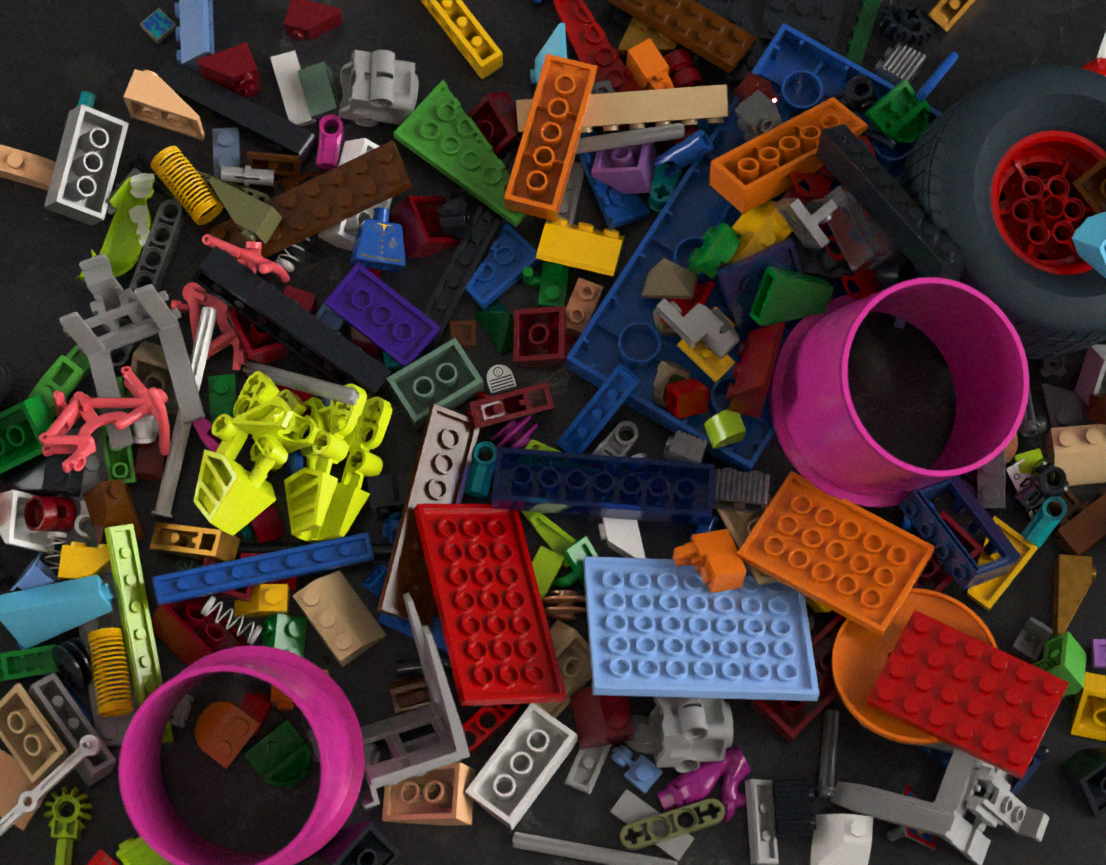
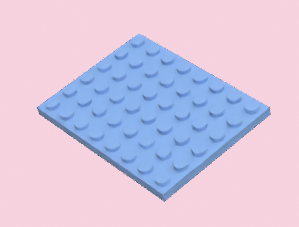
[583,556,819,701]

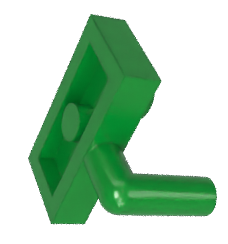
[523,260,569,308]
[208,374,239,424]
[551,536,599,590]

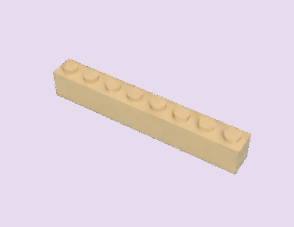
[516,84,729,133]

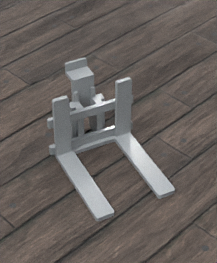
[59,254,205,450]

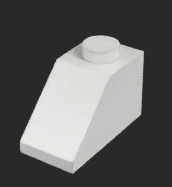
[598,508,645,558]

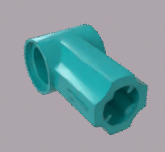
[464,441,498,499]
[1021,496,1067,548]

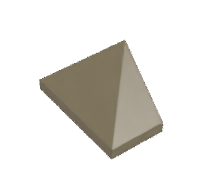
[641,258,698,299]

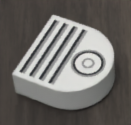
[487,365,517,396]

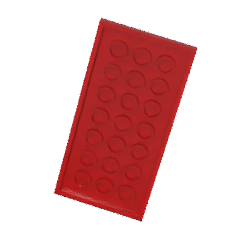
[414,504,567,706]

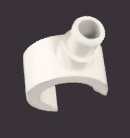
[74,500,90,540]

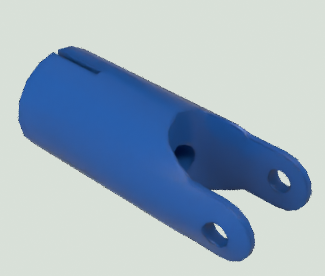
[653,130,713,177]

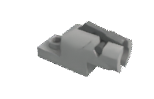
[655,298,740,359]

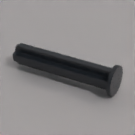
[128,151,195,214]

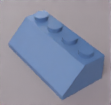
[175,0,215,74]

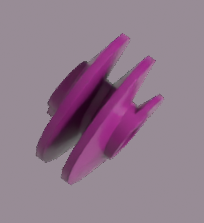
[491,415,538,459]

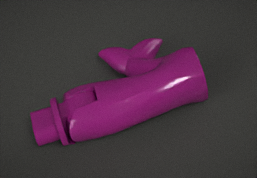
[656,745,751,823]

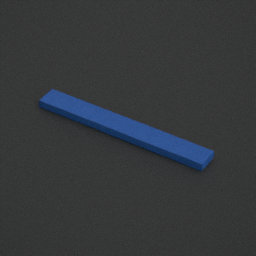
[152,532,374,606]

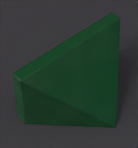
[474,299,514,357]

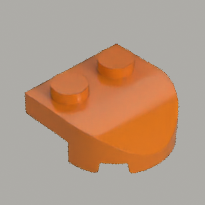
[195,701,261,769]

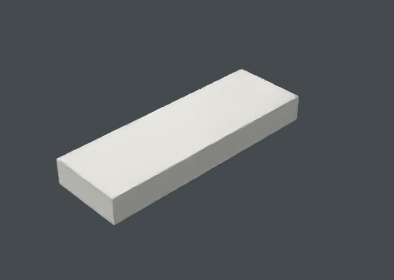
[270,50,316,127]

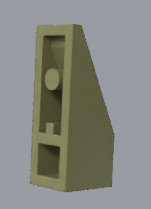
[209,176,282,244]

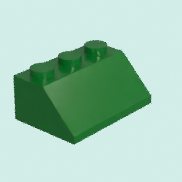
[0,394,54,474]

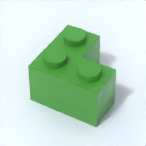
[1031,631,1087,698]

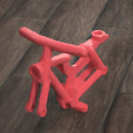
[171,234,290,371]
[39,366,170,473]

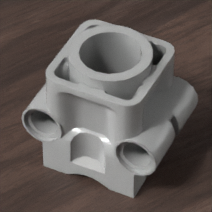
[338,50,419,127]
[648,697,733,773]

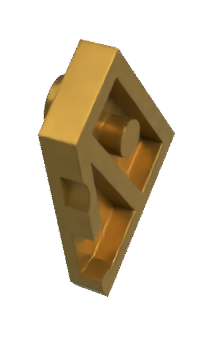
[617,16,678,55]

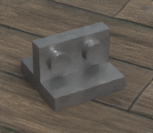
[774,198,838,248]

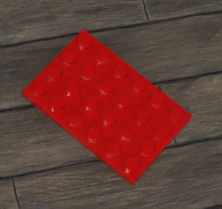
[866,610,1069,780]

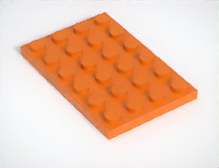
[737,471,936,637]

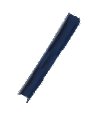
[862,127,896,149]

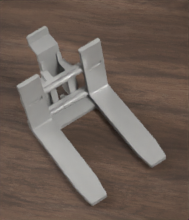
[359,593,470,809]
[831,723,1049,865]

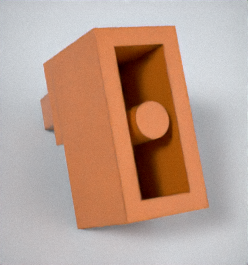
[626,38,674,91]
[672,529,746,593]

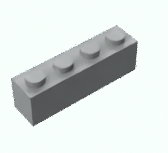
[28,672,116,787]

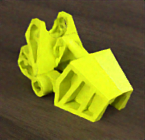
[193,371,319,536]
[284,384,392,543]

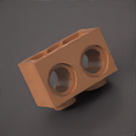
[566,277,604,341]

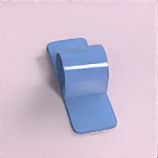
[11,552,57,591]

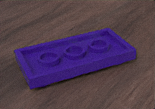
[324,262,441,368]

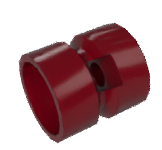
[663,48,703,88]
[24,496,77,532]

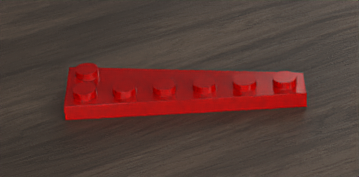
[552,0,643,134]

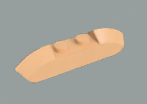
[0,144,56,191]

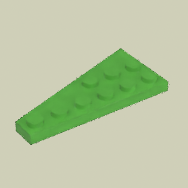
[394,80,527,227]

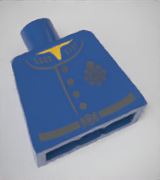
[349,207,405,273]

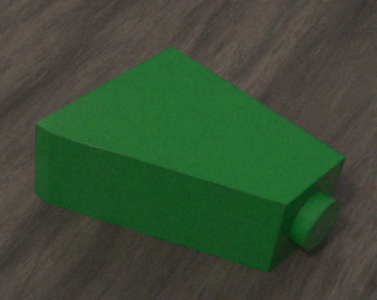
[749,266,834,326]

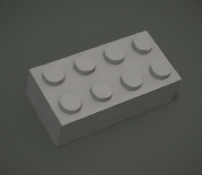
[44,104,129,226]

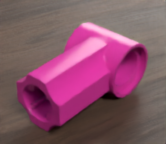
[316,114,344,170]

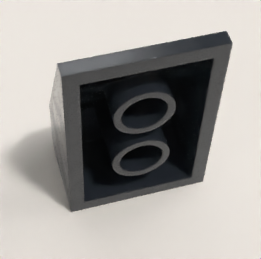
[3,453,87,498]

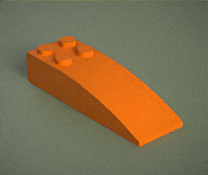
[504,54,597,222]
[709,97,868,214]

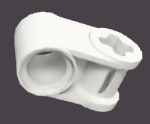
[131,410,159,444]

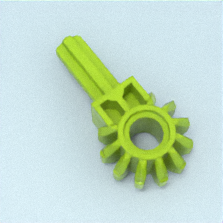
[44,787,93,865]

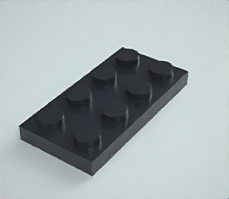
[694,0,764,87]

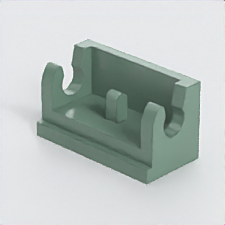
[297,62,340,123]

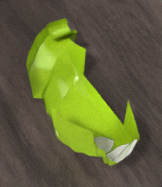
[77,173,155,282]

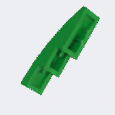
[0,644,59,682]

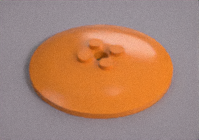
[832,588,998,745]

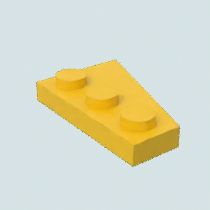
[966,516,1038,612]

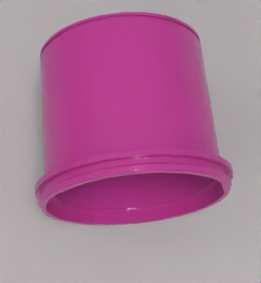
[769,277,1029,508]
[119,646,365,865]

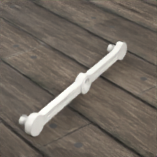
[0,735,102,836]

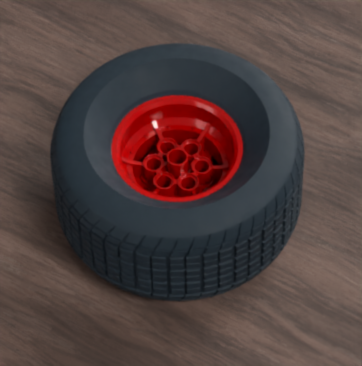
[898,64,1106,359]

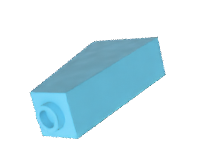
[0,575,114,649]

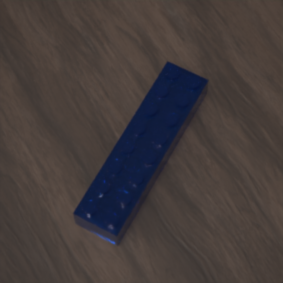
[492,447,715,526]

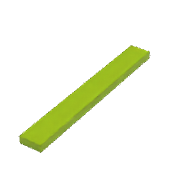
[104,524,174,743]

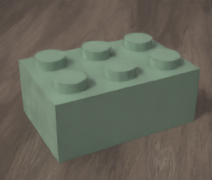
[386,338,484,431]

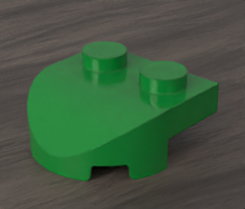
[864,80,931,143]
[687,223,742,278]
[242,718,311,787]

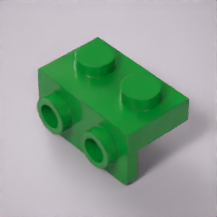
[262,613,307,658]

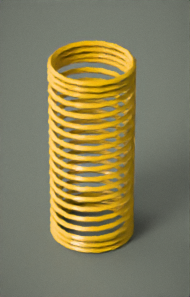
[150,146,223,225]
[87,627,134,717]

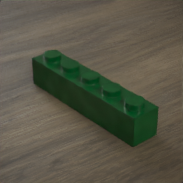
[843,0,882,66]

